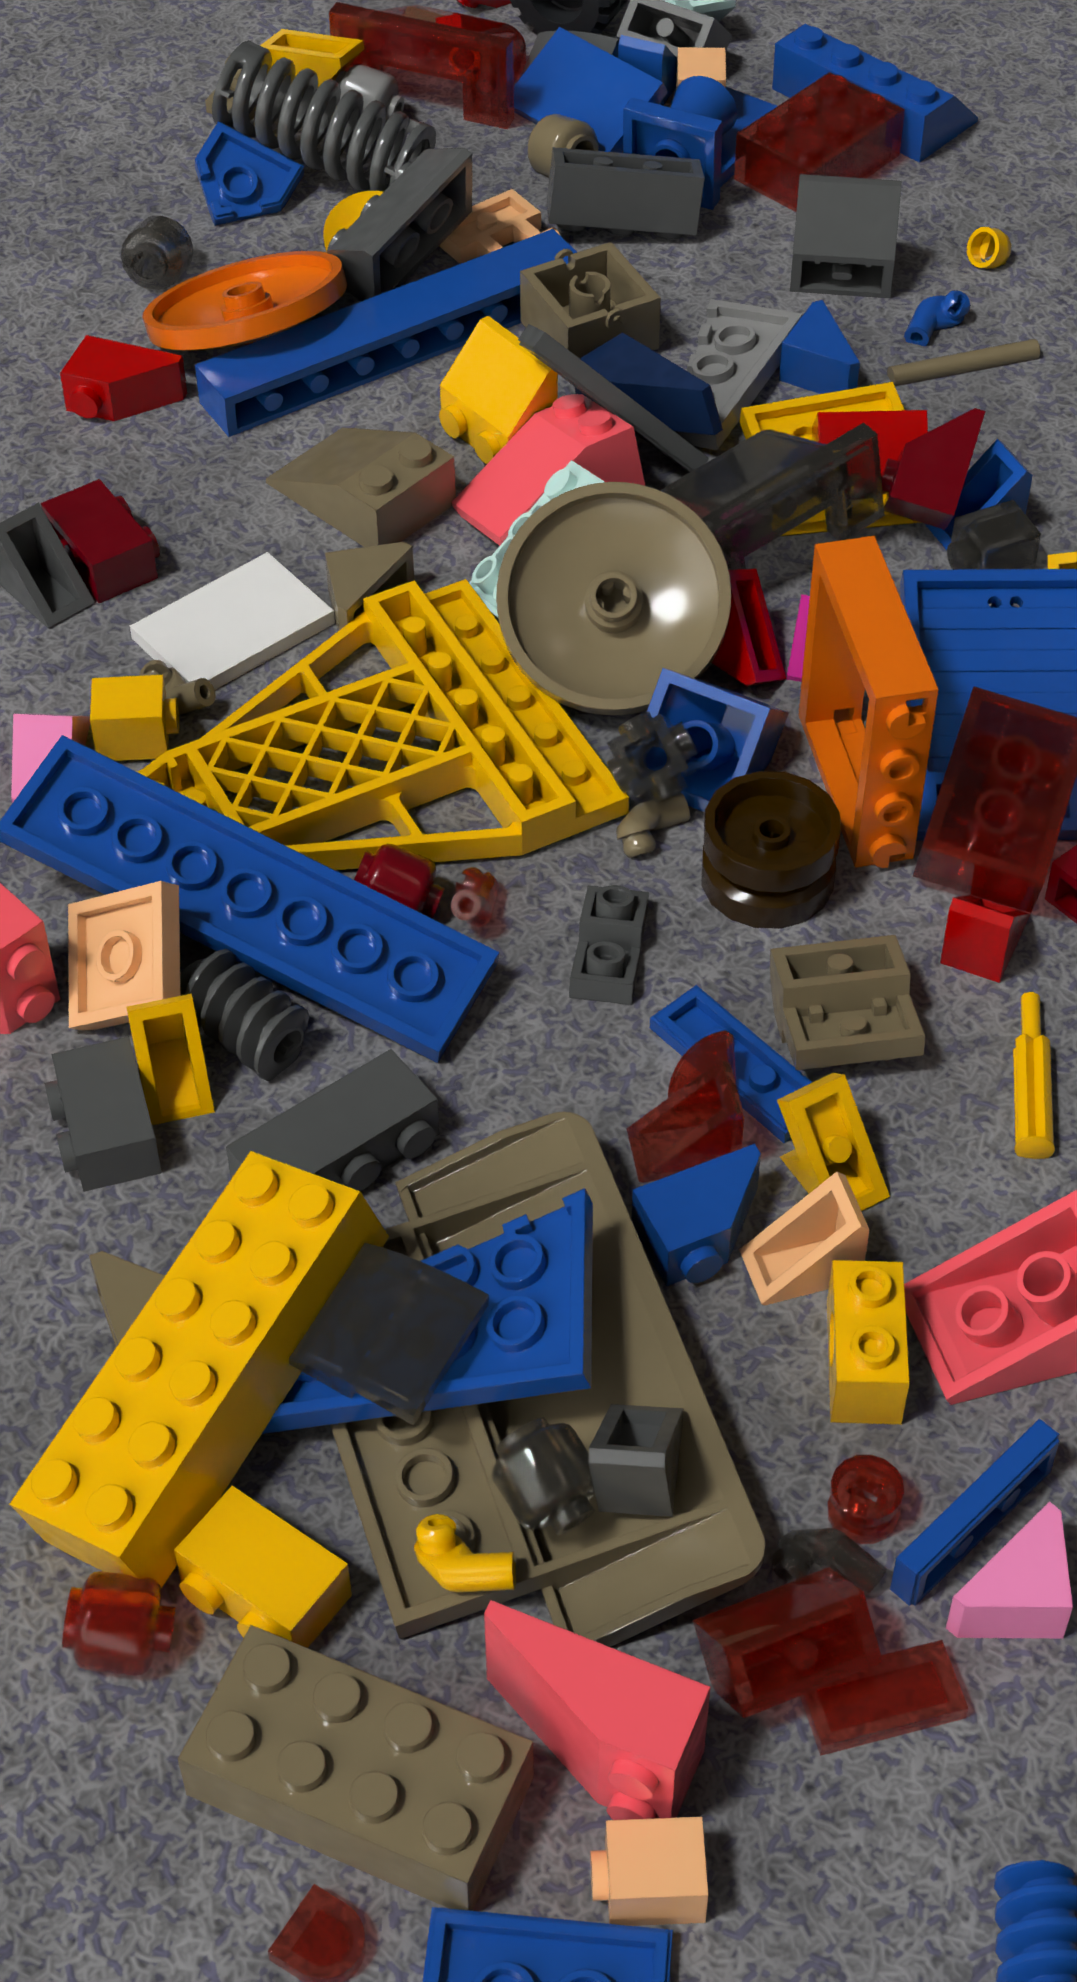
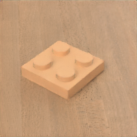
[68,881,181,1030]

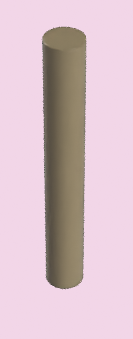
[887,339,1040,386]

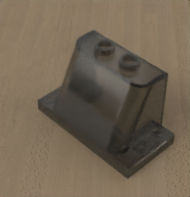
[661,423,885,570]

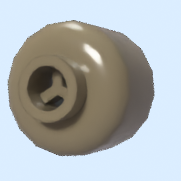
[528,114,598,178]

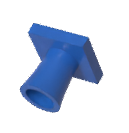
[623,76,737,210]

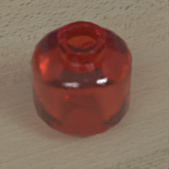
[62,1571,176,1676]

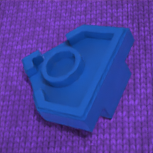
[195,121,304,226]

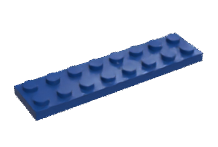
[0,735,499,1063]

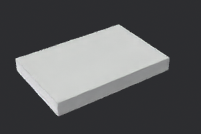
[130,552,335,690]

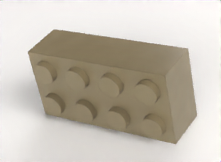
[178,1625,534,1911]

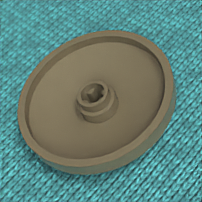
[496,482,731,715]

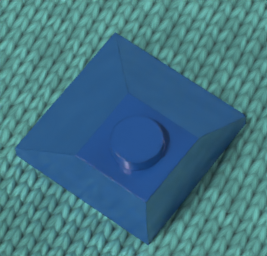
[622,668,789,812]

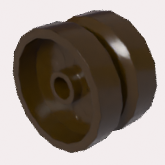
[701,771,840,929]

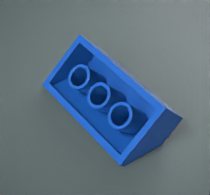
[772,24,978,163]

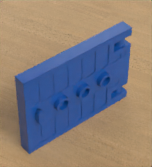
[900,569,1077,841]

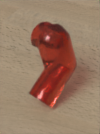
[451,867,499,927]

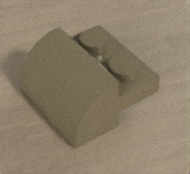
[770,935,925,1070]

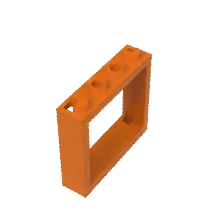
[798,536,939,868]

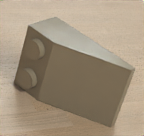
[266,427,456,547]

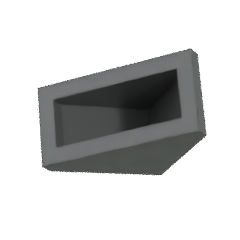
[0,502,95,628]
[589,1404,683,1517]

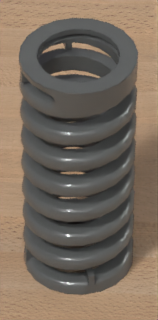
[212,40,436,192]

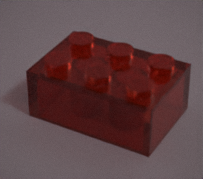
[734,72,905,212]
[913,686,1077,913]

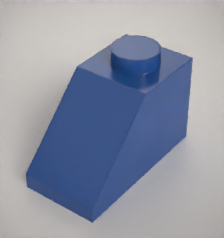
[632,1144,761,1286]

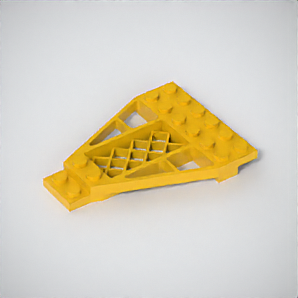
[136,579,629,870]

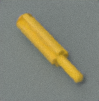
[1013,992,1055,1159]

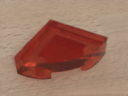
[668,1030,737,1106]

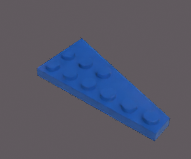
[262,1188,593,1434]

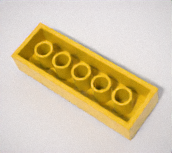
[9,1151,389,1597]

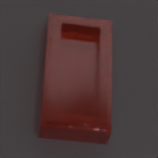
[797,1640,969,1756]

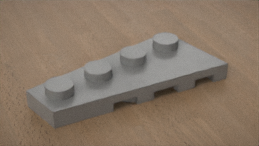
[674,299,803,450]

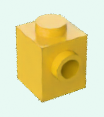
[90,675,179,761]

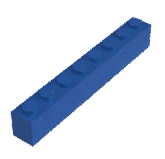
[195,229,577,437]

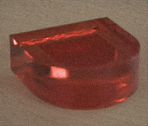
[268,1884,366,1982]

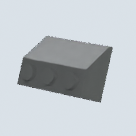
[327,148,472,301]

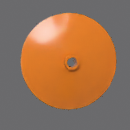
[142,251,347,350]

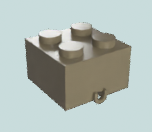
[520,242,661,359]

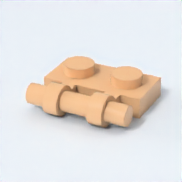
[439,189,560,264]

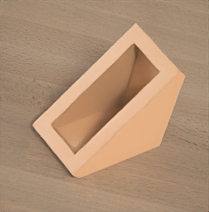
[739,1172,870,1306]

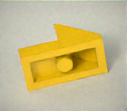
[777,1073,890,1211]

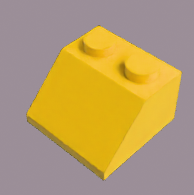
[439,316,558,464]

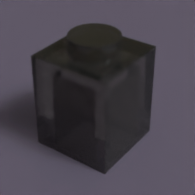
[947,500,1041,570]

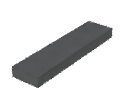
[518,324,709,474]

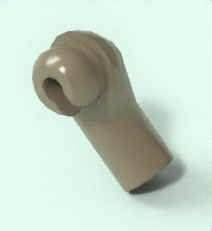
[139,660,216,715]
[616,793,690,858]

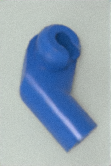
[904,290,971,346]

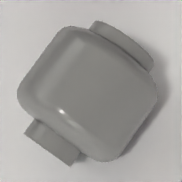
[335,64,404,125]

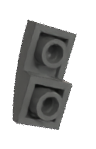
[569,885,649,1005]

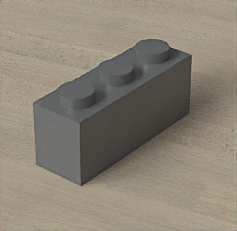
[546,147,705,239]
[226,1049,439,1191]

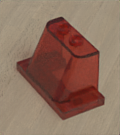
[329,2,526,129]

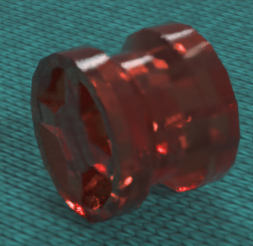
[827,1455,904,1544]

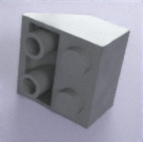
[790,174,902,298]

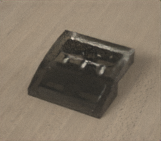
[289,1243,489,1425]

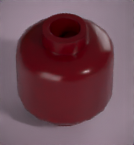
[354,843,445,919]

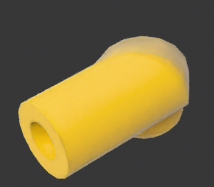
[414,1514,516,1592]

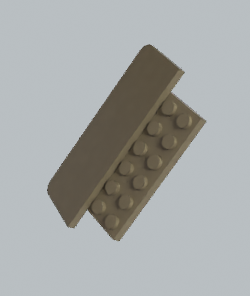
[330,1112,766,1647]

